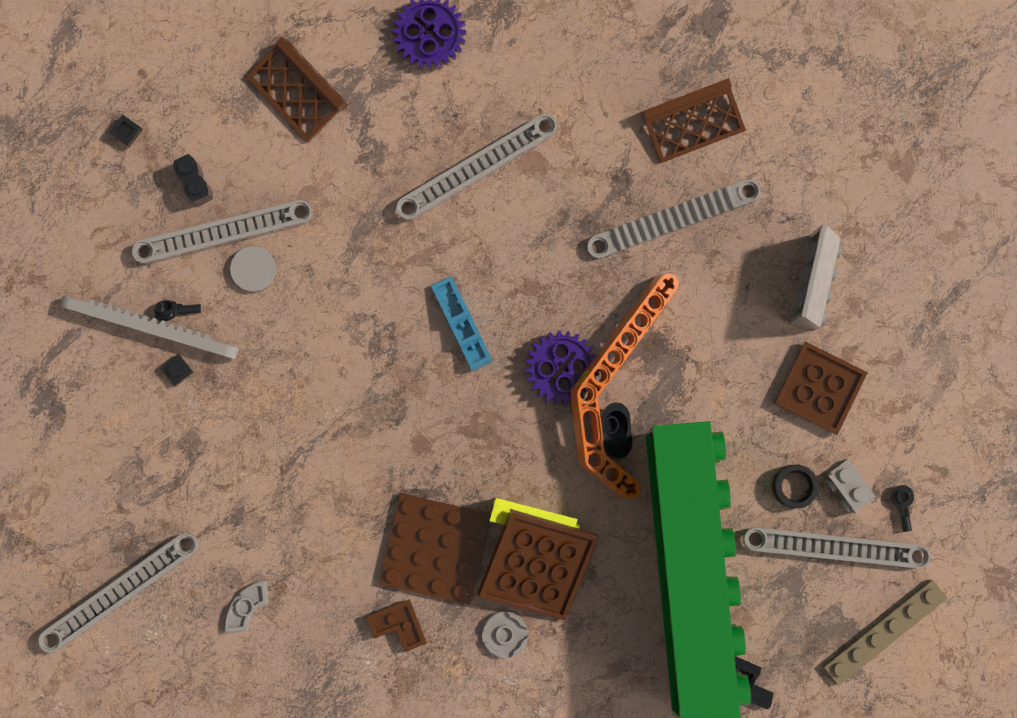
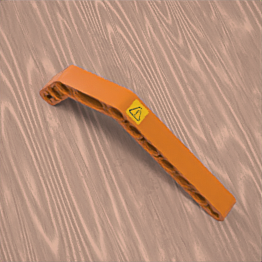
[570,274,679,499]

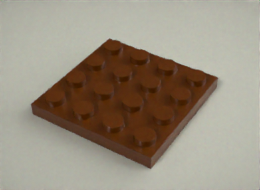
[379,493,491,605]
[477,509,599,620]

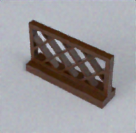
[246,37,349,142]
[640,78,746,163]

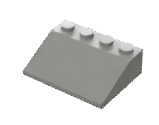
[789,224,843,330]

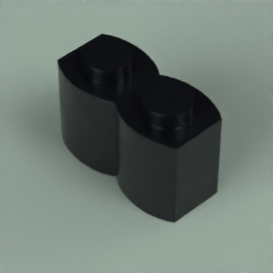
[173,154,213,206]

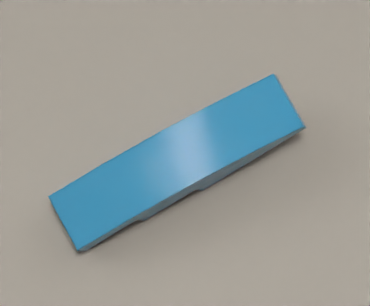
[431,276,493,372]

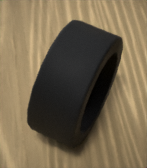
[772,464,819,509]

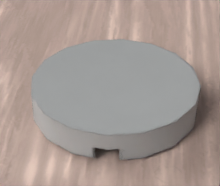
[230,246,277,292]
[482,611,528,658]

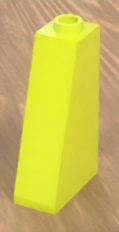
[490,498,580,529]

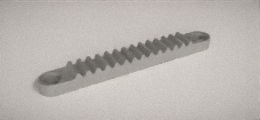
[396,114,557,221]
[587,179,761,259]
[132,200,313,264]
[59,296,239,360]
[743,527,931,568]
[38,533,199,653]

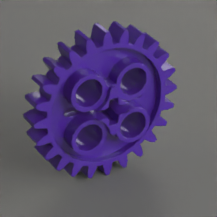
[392,0,467,70]
[524,330,599,406]

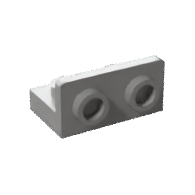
[824,459,876,513]

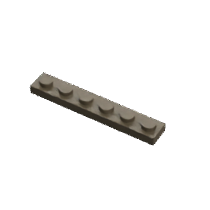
[823,580,948,686]

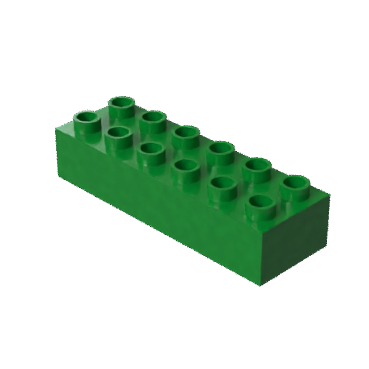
[645,421,751,718]

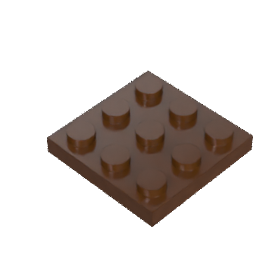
[774,341,868,435]

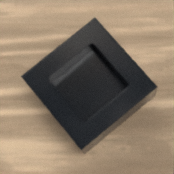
[109,114,143,148]
[160,354,194,387]

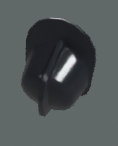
[600,402,632,459]

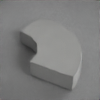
[224,580,269,633]

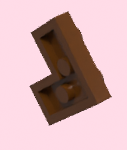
[366,599,427,652]

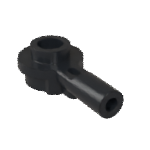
[154,300,201,321]
[891,485,914,532]

